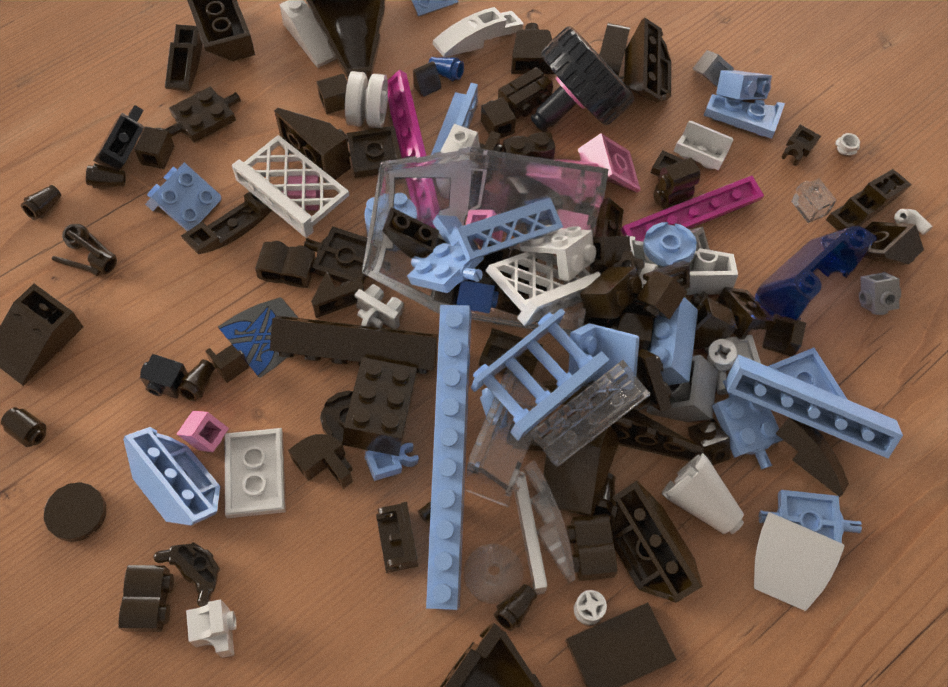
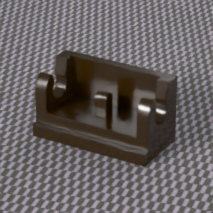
[376,502,418,573]

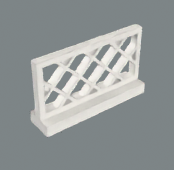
[232,135,349,238]
[486,252,601,326]

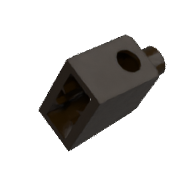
[511,23,555,74]

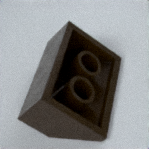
[187,0,255,61]

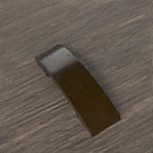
[181,192,272,254]

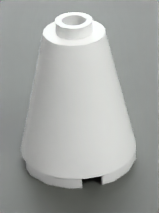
[662,453,744,534]

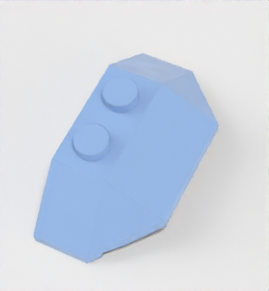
[123,427,220,526]

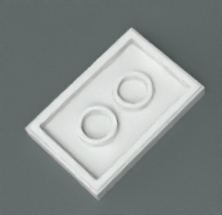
[225,428,286,518]

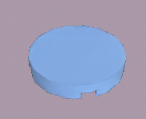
[643,222,697,267]

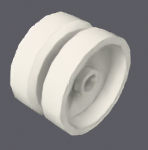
[345,71,388,128]

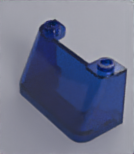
[755,226,877,321]

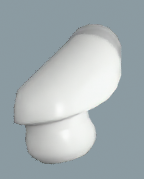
[894,209,933,235]

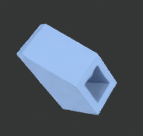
[716,70,772,100]

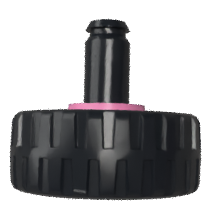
[531,26,635,132]

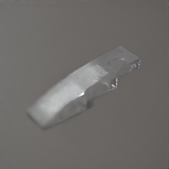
[524,460,576,584]

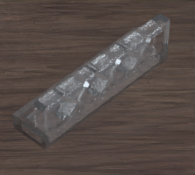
[529,360,650,467]

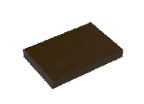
[565,602,677,687]

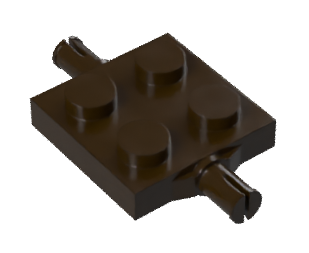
[164,86,241,142]
[304,226,389,285]

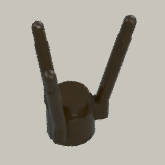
[52,230,117,276]

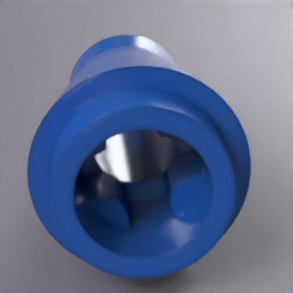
[428,57,464,81]

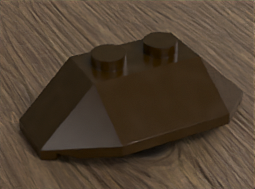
[624,18,671,102]
[610,481,703,603]

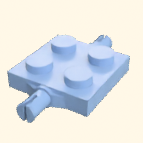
[407,243,484,293]
[712,380,783,470]
[759,490,862,543]

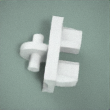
[355,284,404,329]

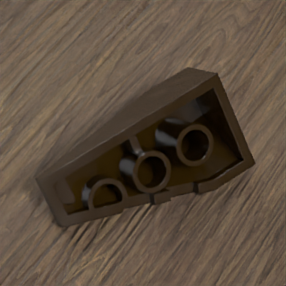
[590,404,704,461]

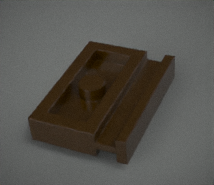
[479,328,543,378]

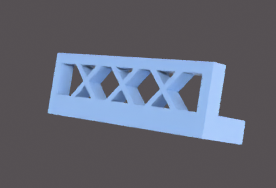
[429,83,478,161]
[448,198,563,261]

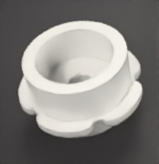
[835,133,860,156]

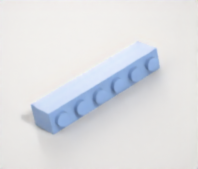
[726,355,903,459]

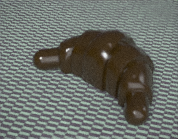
[153,542,220,607]

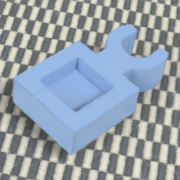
[365,443,419,481]

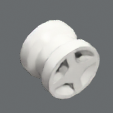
[707,339,737,372]
[574,590,607,626]

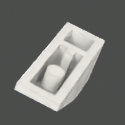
[279,0,336,68]

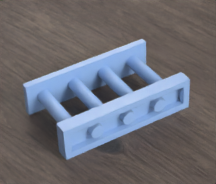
[471,308,610,441]

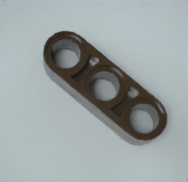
[599,23,630,76]

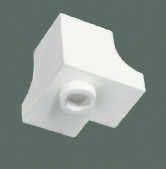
[186,599,237,658]

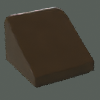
[413,61,441,97]

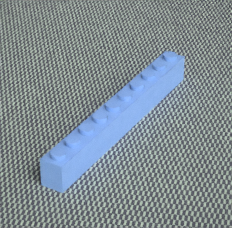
[426,305,472,610]

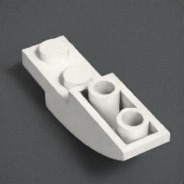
[433,7,524,57]

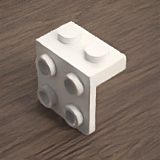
[520,225,596,281]

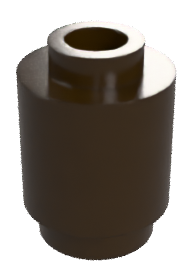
[1,407,46,447]

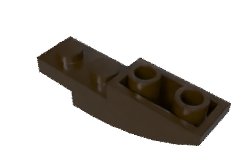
[382,207,479,269]

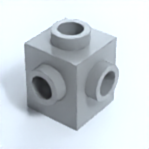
[859,272,901,315]

